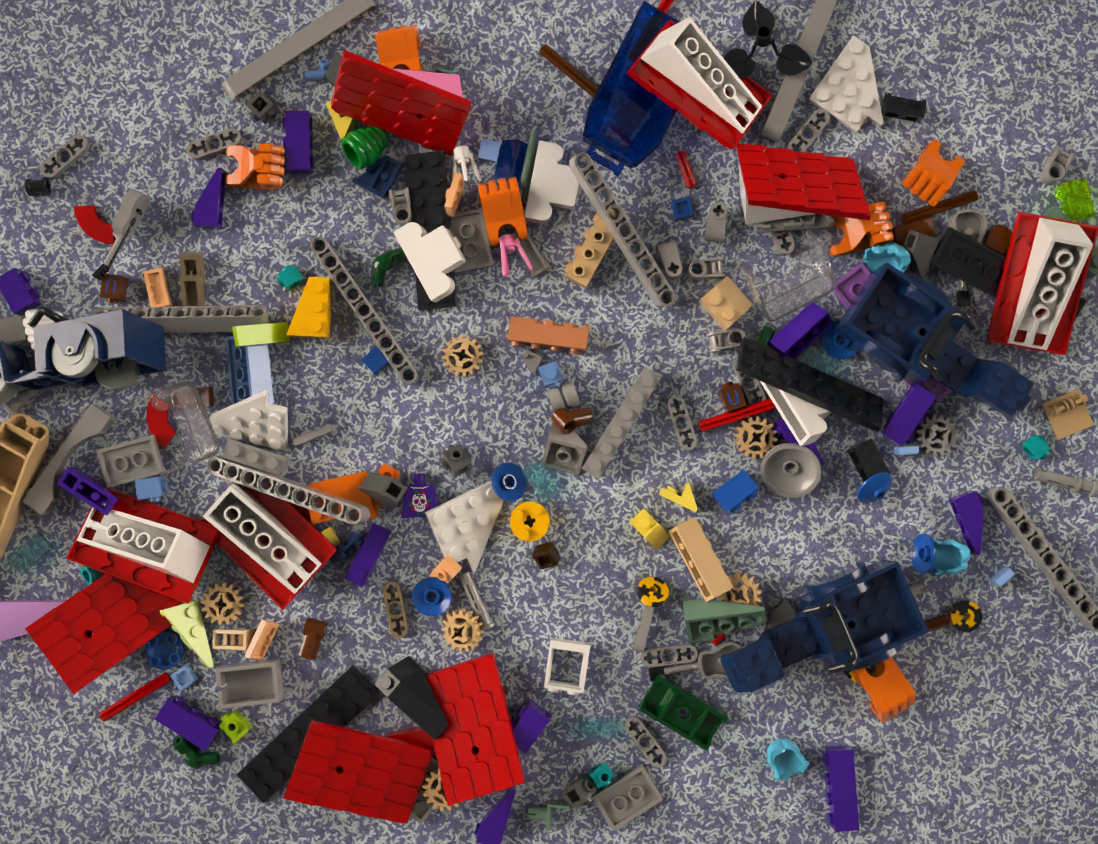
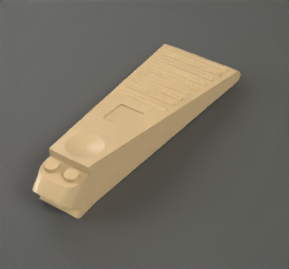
[0,414,49,560]

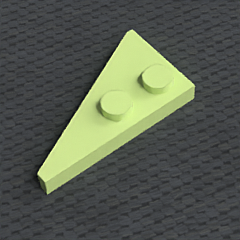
[160,600,214,669]

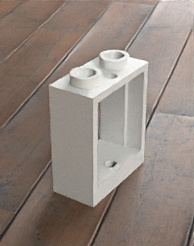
[544,637,590,695]

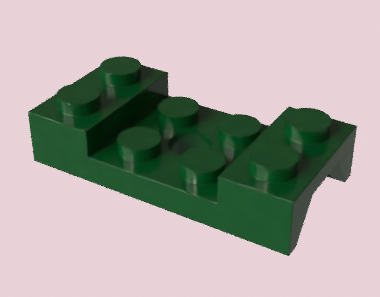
[639,672,728,751]

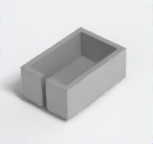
[215,658,285,709]

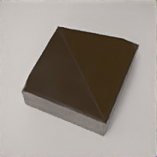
[532,541,560,569]

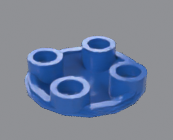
[145,630,185,670]

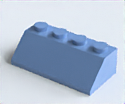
[225,336,275,405]

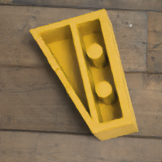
[286,277,333,339]

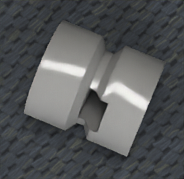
[547,382,581,412]

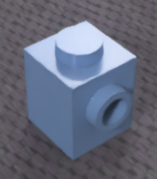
[538,361,563,389]
[135,476,169,502]

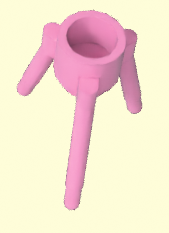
[499,234,533,277]

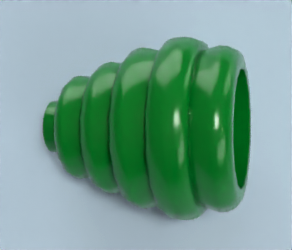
[342,127,389,169]

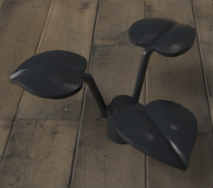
[723,0,812,80]

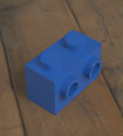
[712,469,759,515]

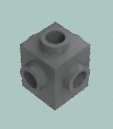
[246,91,279,124]
[441,444,472,478]
[561,774,597,809]

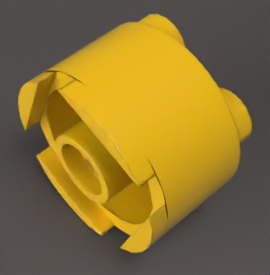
[510,501,550,542]

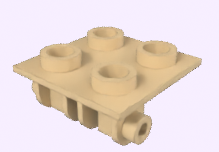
[1042,389,1094,440]

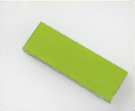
[232,322,290,347]

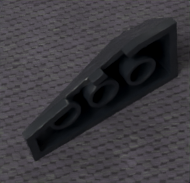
[375,656,450,740]

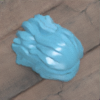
[863,243,911,273]
[928,539,970,577]
[767,738,810,781]

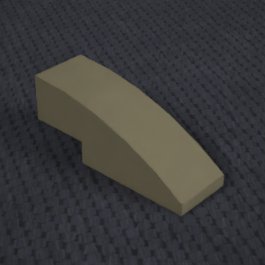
[179,252,205,306]

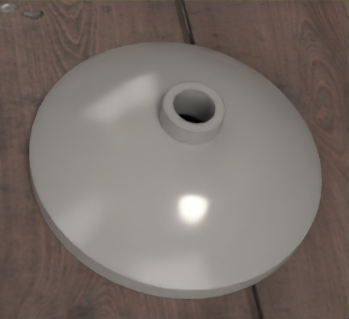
[760,443,821,498]

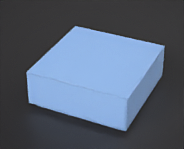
[478,139,501,163]
[894,446,919,455]
[989,567,1015,587]
[170,664,198,692]

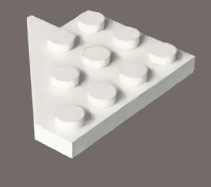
[808,35,883,133]
[208,390,288,451]
[425,481,504,572]

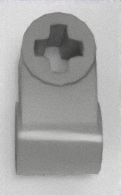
[1040,145,1075,185]
[389,187,412,227]
[704,202,728,242]
[656,241,682,280]
[686,257,725,280]
[706,329,746,353]

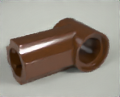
[551,407,593,434]
[299,617,328,660]

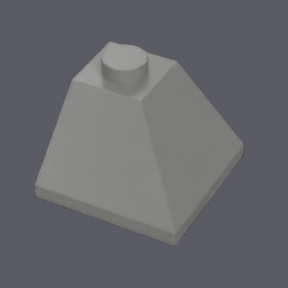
[541,422,587,475]

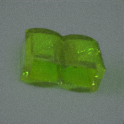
[1055,178,1094,222]

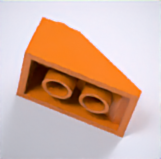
[304,471,375,524]

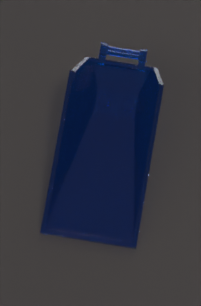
[583,1,710,177]

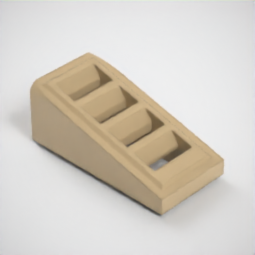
[212,629,255,651]

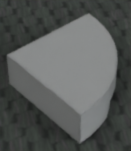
[524,349,544,375]

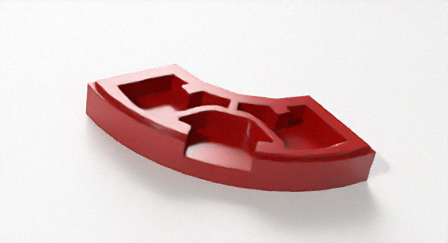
[74,205,116,245]
[146,394,177,448]

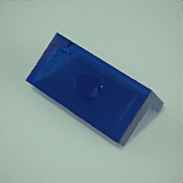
[494,139,528,183]

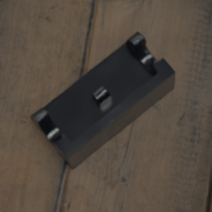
[881,93,926,123]
[847,439,891,482]

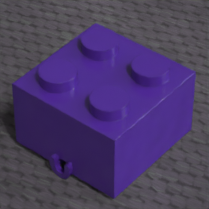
[511,699,552,754]

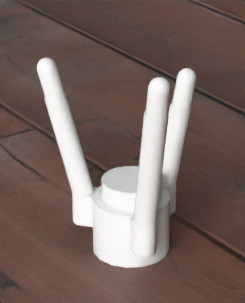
[451,146,482,184]

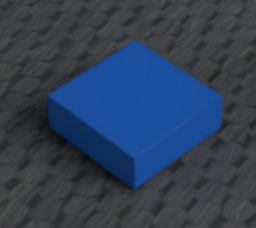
[670,196,695,221]
[361,347,388,374]

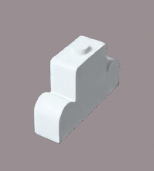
[524,140,582,224]
[393,222,466,303]
[760,381,831,446]

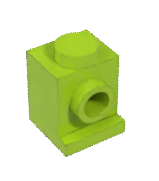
[219,710,253,744]

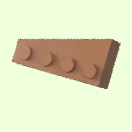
[507,316,590,355]

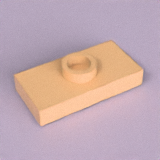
[445,172,465,217]
[143,267,172,307]
[429,555,462,584]
[245,619,279,660]

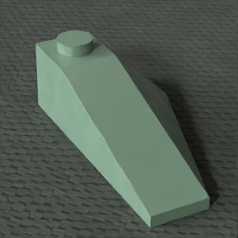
[683,599,767,644]

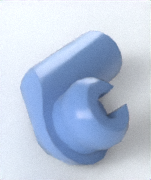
[305,59,330,81]

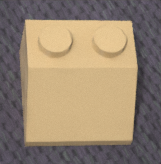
[698,276,753,331]

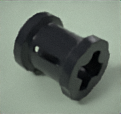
[25,177,51,197]

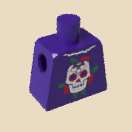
[401,473,439,518]

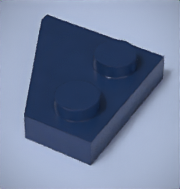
[352,155,404,200]
[329,529,364,563]

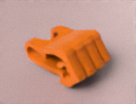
[375,25,423,71]
[901,138,965,207]
[225,144,285,190]
[478,177,528,247]
[824,202,894,256]
[851,657,916,723]

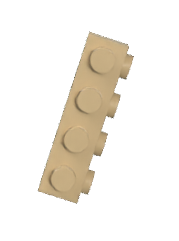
[564,210,616,289]
[668,517,733,602]

